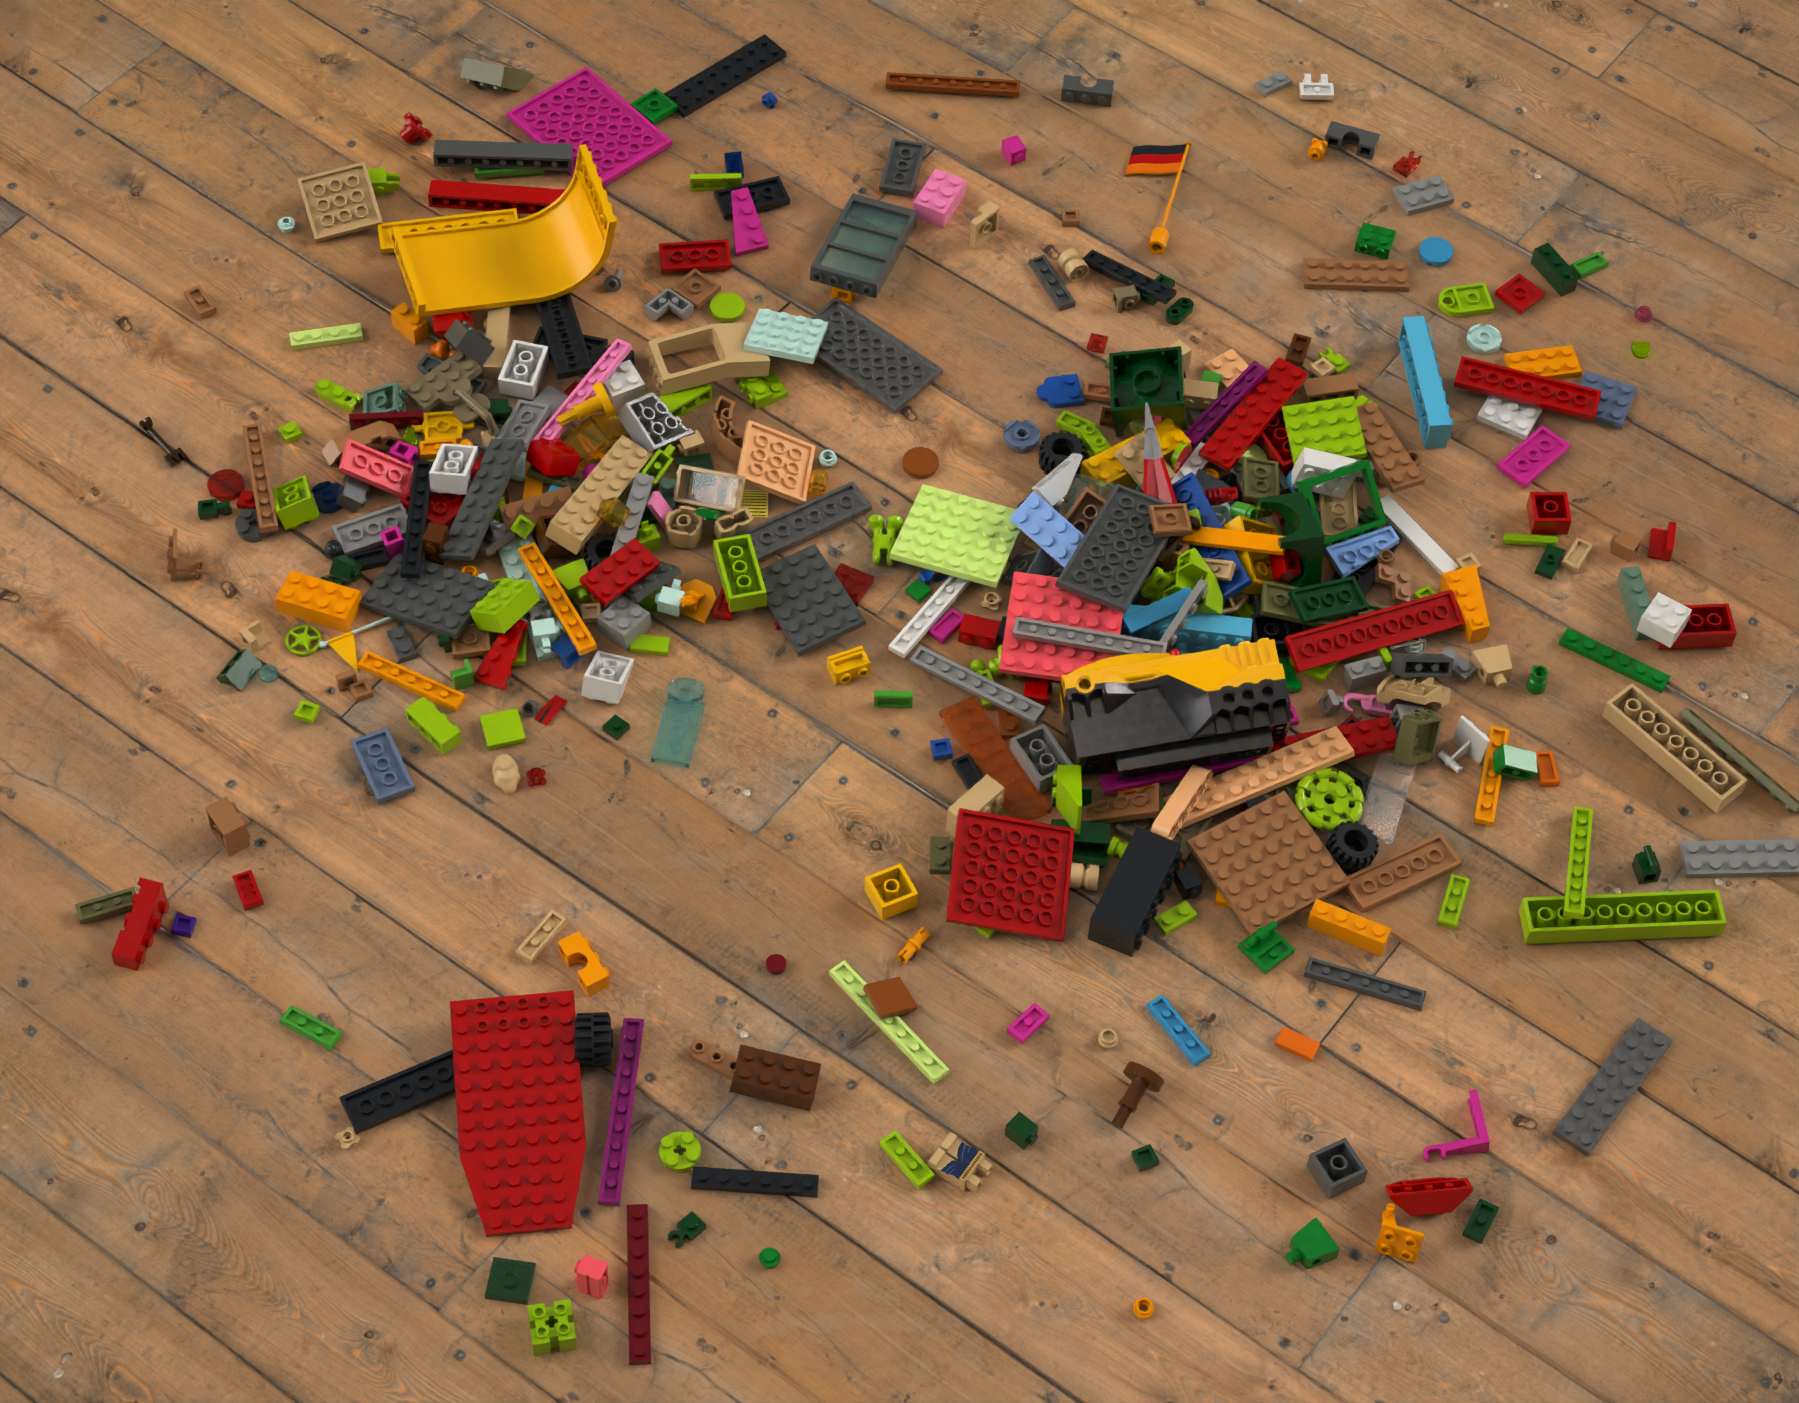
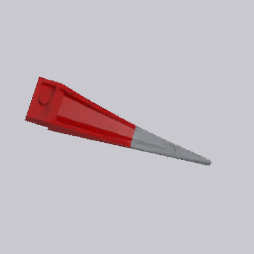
[1143,402,1178,504]

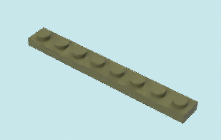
[1679,708,1799,813]

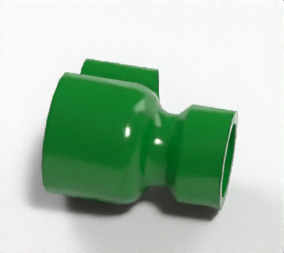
[1526,665,1548,695]

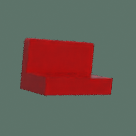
[1647,521,1677,562]

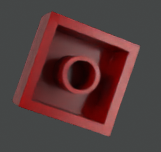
[525,438,581,476]
[1527,492,1572,534]

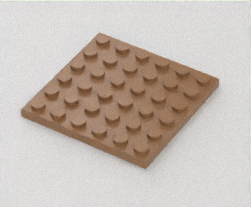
[1186,791,1351,936]

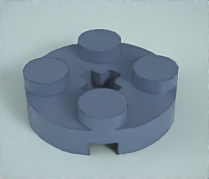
[1004,420,1040,454]

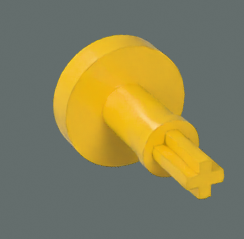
[556,382,616,426]

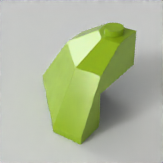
[1151,548,1223,615]

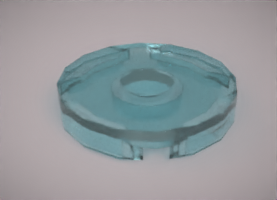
[666,678,705,706]

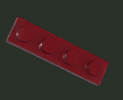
[349,411,424,431]

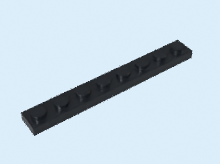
[400,461,433,579]

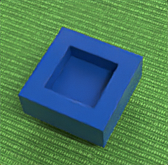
[930,738,953,761]

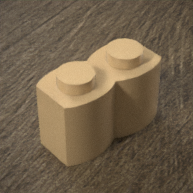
[713,508,754,540]

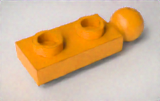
[420,438,473,460]

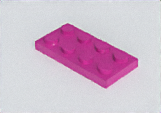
[1496,425,1571,489]

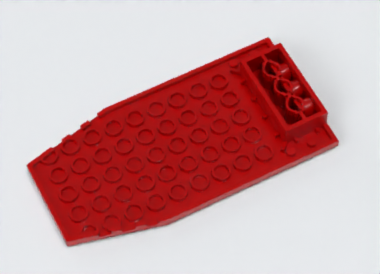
[450,990,586,1237]

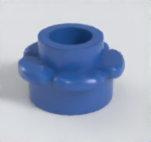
[762,92,778,108]

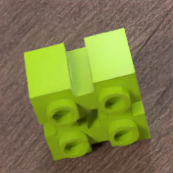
[527,1299,577,1356]

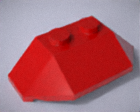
[1385,1177,1473,1217]

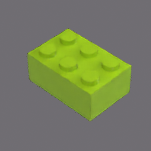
[470,578,540,633]

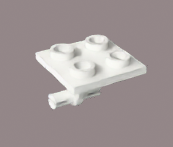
[1438,715,1490,774]

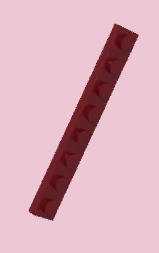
[627,1204,651,1365]

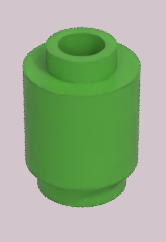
[1230,501,1258,520]

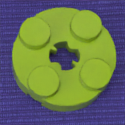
[659,1131,701,1173]

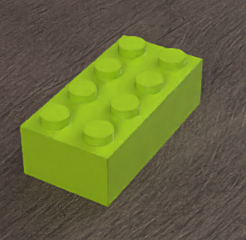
[713,534,767,612]

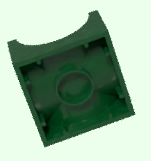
[1109,346,1188,437]
[1258,492,1325,588]

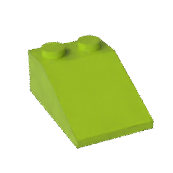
[272,475,320,530]
[1052,765,1082,835]

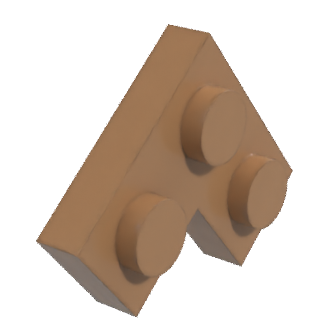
[1375,563,1412,604]

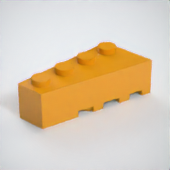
[1439,565,1490,644]

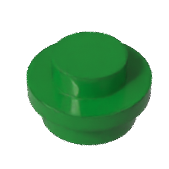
[759,1248,781,1269]

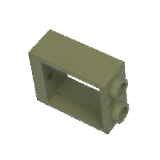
[1393,710,1442,765]

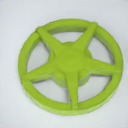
[285,625,322,656]

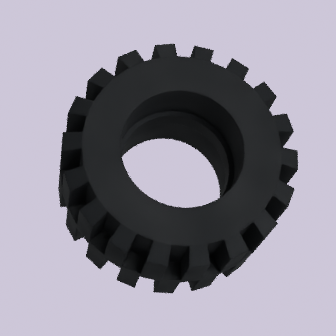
[1039,431,1086,477]
[583,532,616,571]
[1325,821,1379,875]

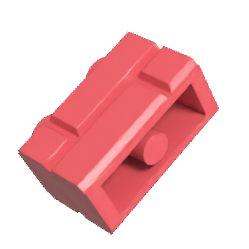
[574,1255,609,1299]

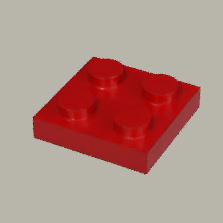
[1495,273,1545,315]

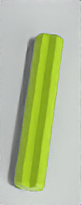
[1503,533,1558,546]

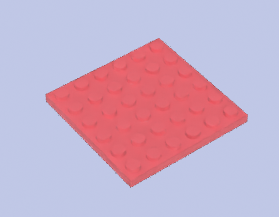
[998,571,1123,681]

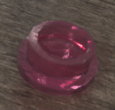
[1634,306,1652,322]

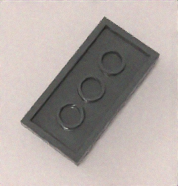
[879,138,926,197]

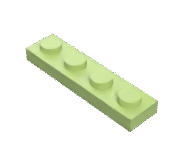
[289,323,363,351]

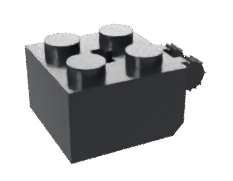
[1250,614,1303,657]

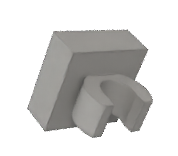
[1318,690,1344,717]

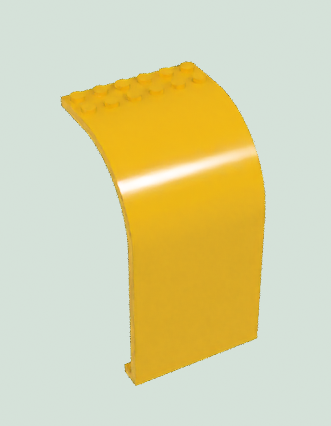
[390,144,618,317]

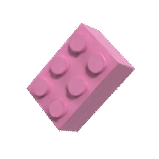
[913,169,966,228]

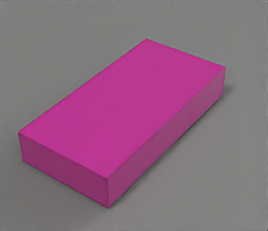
[928,608,963,644]

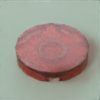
[207,469,245,501]

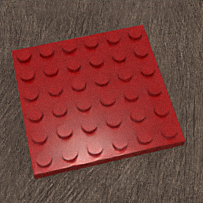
[946,808,1075,942]

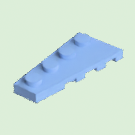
[1325,525,1399,578]

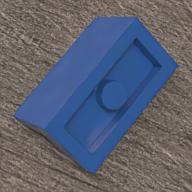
[551,633,593,670]

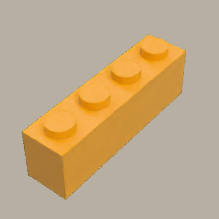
[1306,899,1391,956]

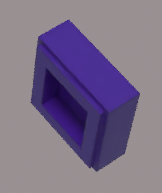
[170,914,197,938]

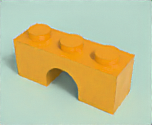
[558,931,611,997]

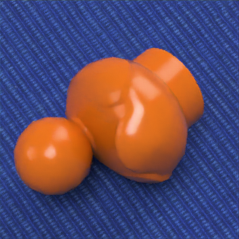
[430,339,458,361]

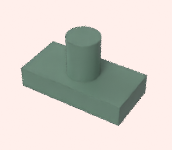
[659,478,677,511]

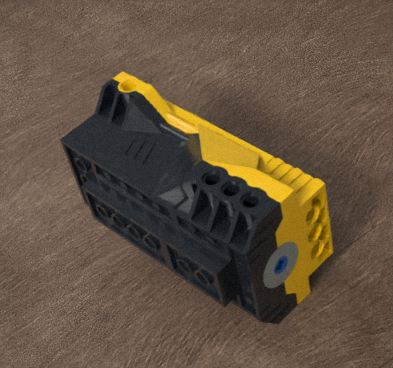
[1060,638,1291,780]

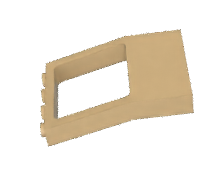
[645,322,770,395]

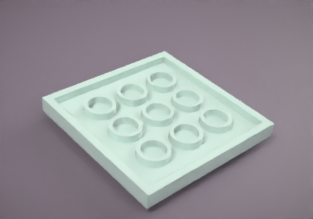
[743,308,828,364]

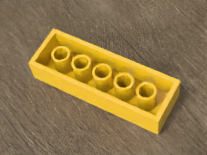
[1080,418,1191,498]

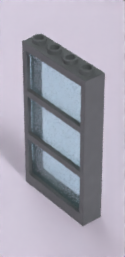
[810,193,918,298]

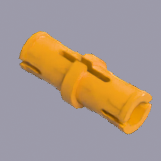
[897,927,931,964]

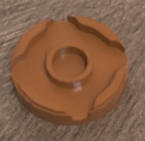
[902,447,939,479]

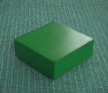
[905,579,932,603]

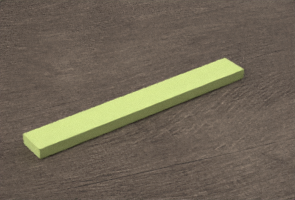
[829,960,950,1084]

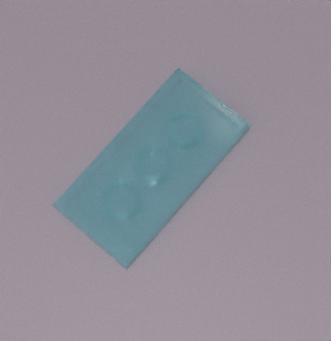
[651,696,705,768]

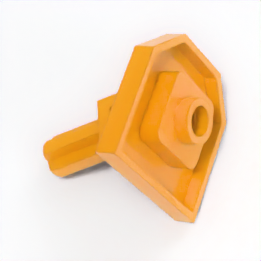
[679,579,718,624]

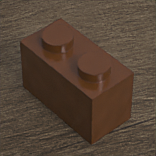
[422,522,449,566]

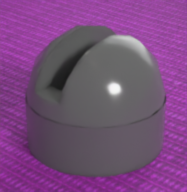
[522,700,539,716]

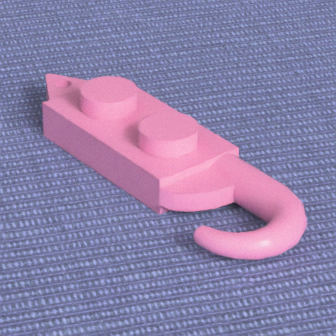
[1342,693,1410,717]

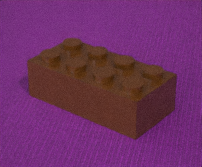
[729,1045,821,1111]

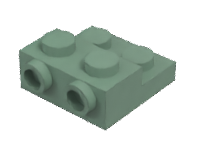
[363,382,406,413]

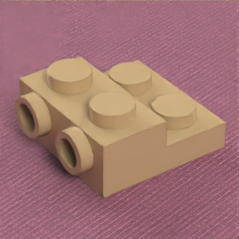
[969,200,1000,249]

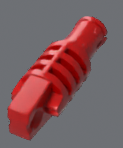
[1204,487,1238,506]

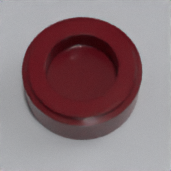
[766,954,786,975]

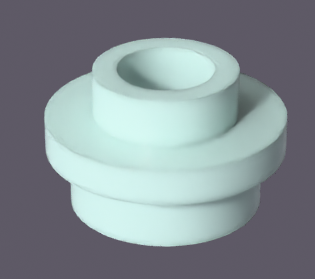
[278,217,295,233]
[819,450,837,467]

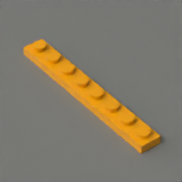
[518,542,597,656]

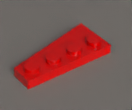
[473,619,528,691]

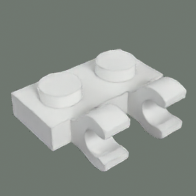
[1299,73,1334,100]

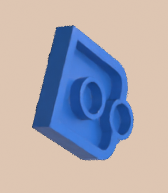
[1037,374,1084,408]

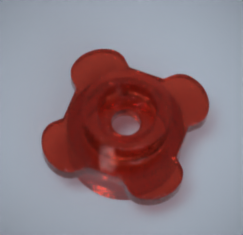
[526,767,547,787]

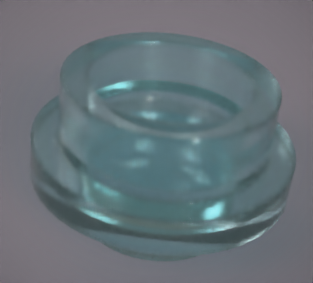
[259,664,279,683]

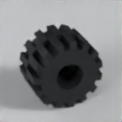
[575,1012,613,1067]

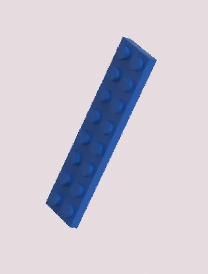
[1172,472,1253,602]

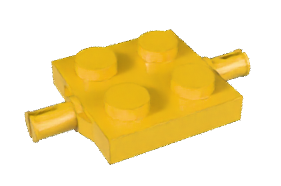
[411,411,474,443]

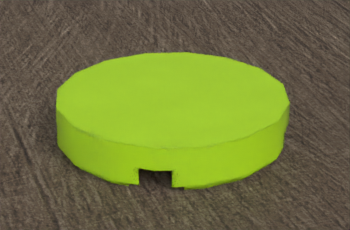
[710,292,745,323]

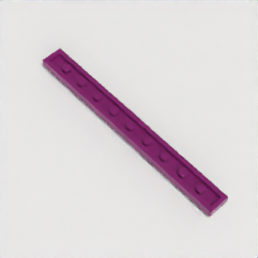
[598,1018,644,1207]

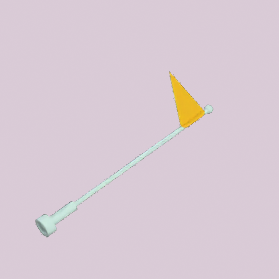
[319,573,489,672]

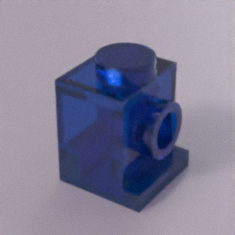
[724,151,744,178]

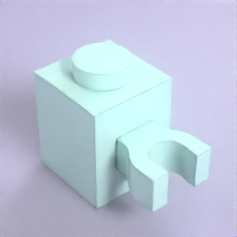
[655,579,685,617]
[531,618,560,655]

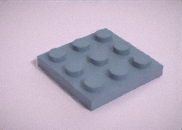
[1580,371,1637,429]

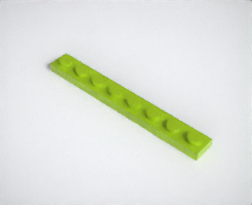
[1563,806,1593,920]

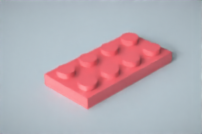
[338,439,414,498]

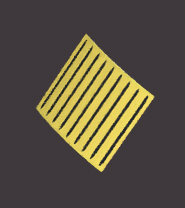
[741,490,769,518]

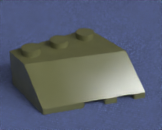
[460,57,533,91]

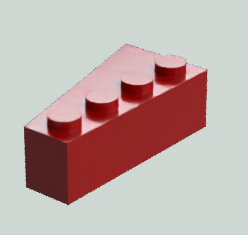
[111,877,169,971]

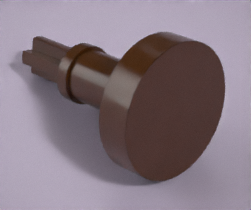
[1111,1061,1164,1129]

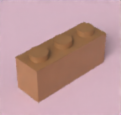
[1299,373,1359,403]

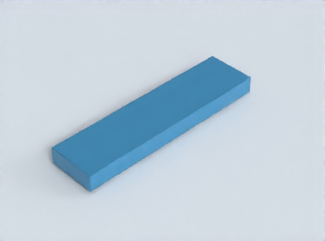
[1122,587,1198,635]
[1146,994,1211,1067]

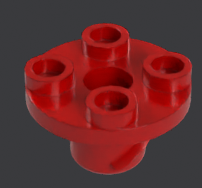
[400,112,433,144]

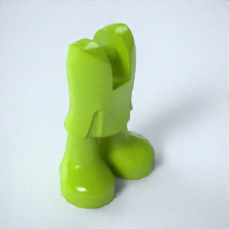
[868,514,903,566]

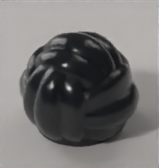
[325,540,344,560]

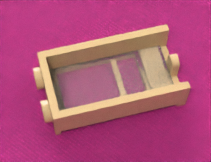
[673,464,746,512]

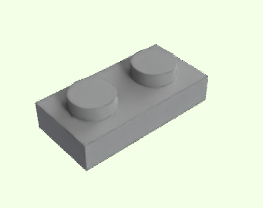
[1254,71,1292,98]
[1440,647,1477,683]

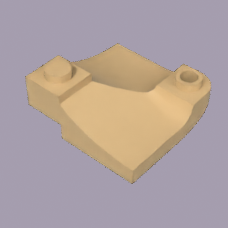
[1376,673,1451,709]

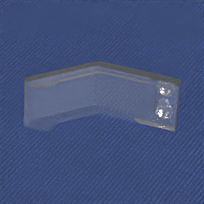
[1358,753,1418,845]

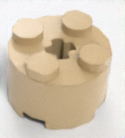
[666,506,703,549]

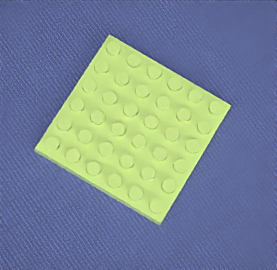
[889,484,1021,588]

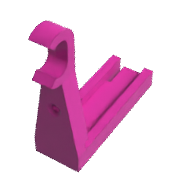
[1423,1089,1490,1163]

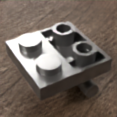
[477,519,516,556]

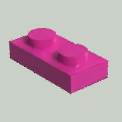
[1007,1003,1050,1044]

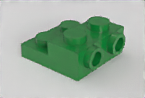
[1354,222,1396,259]

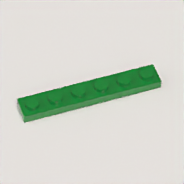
[1558,628,1670,693]

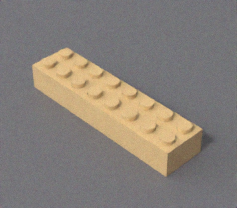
[545,435,653,555]
[1602,683,1747,813]

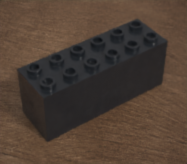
[1088,827,1183,957]

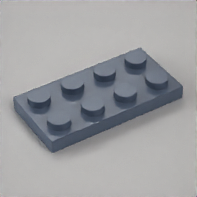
[351,728,415,804]

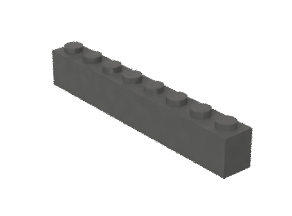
[433,140,574,171]

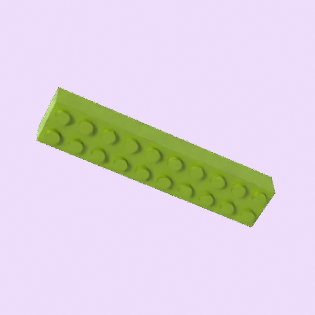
[1519,889,1727,944]

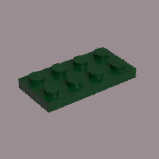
[1288,576,1370,625]

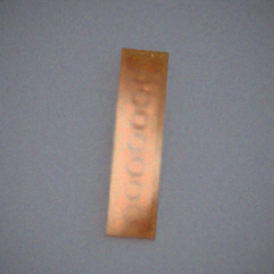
[939,696,1052,821]

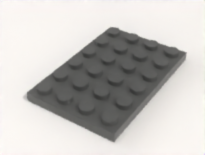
[760,544,866,657]
[360,552,495,639]

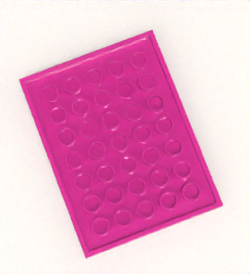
[507,67,672,187]

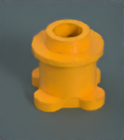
[1308,138,1328,161]

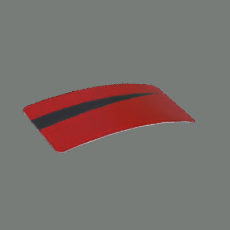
[535,695,568,726]

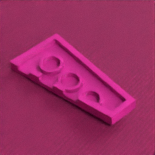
[731,187,769,256]

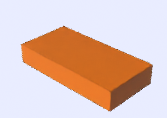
[1536,751,1560,787]
[1275,1026,1321,1062]

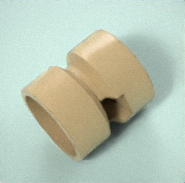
[1058,248,1089,282]
[1069,862,1100,891]

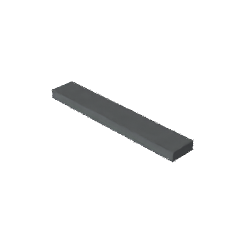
[1304,957,1427,1011]

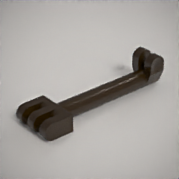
[139,416,187,467]
[1157,516,1201,571]

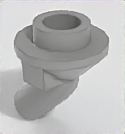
[604,269,623,292]

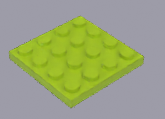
[1282,396,1367,465]

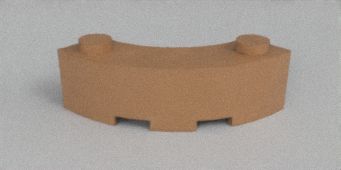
[710,395,744,465]

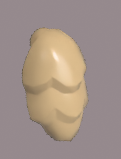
[492,754,521,795]

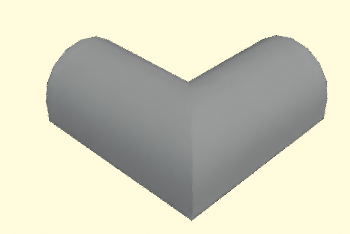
[644,287,694,321]

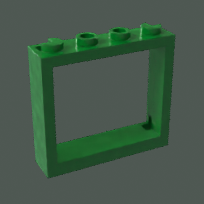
[1296,459,1387,548]

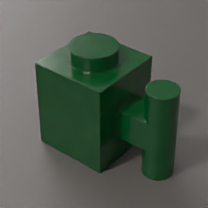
[1632,845,1661,884]

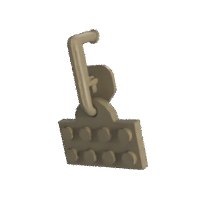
[405,351,499,436]

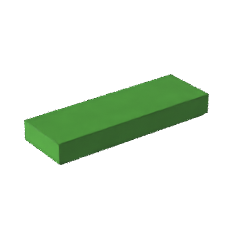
[279,1005,343,1051]

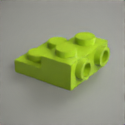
[738,368,788,410]

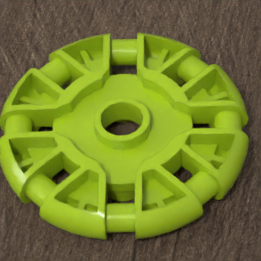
[1295,768,1364,832]

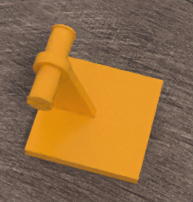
[1374,1203,1424,1263]

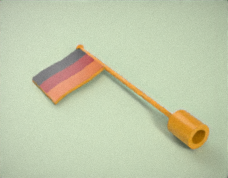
[1125,142,1191,254]

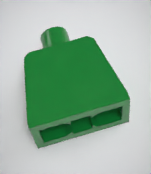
[1285,1218,1340,1269]

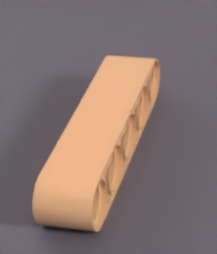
[1151,765,1213,840]

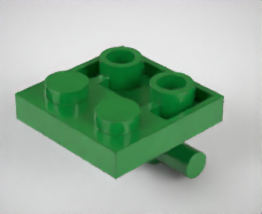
[1237,920,1295,975]

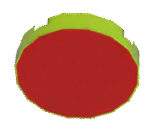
[1170,442,1192,474]

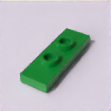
[696,507,727,521]

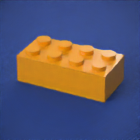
[275,570,362,633]

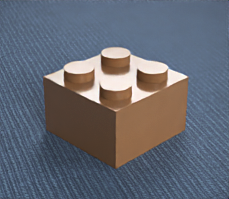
[205,797,251,857]

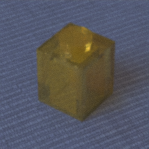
[597,497,630,528]

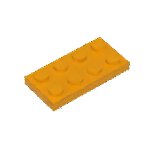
[1503,345,1582,379]

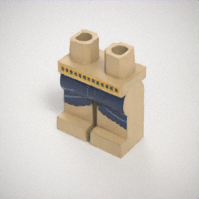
[928,1132,993,1192]

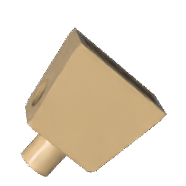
[1470,644,1512,689]

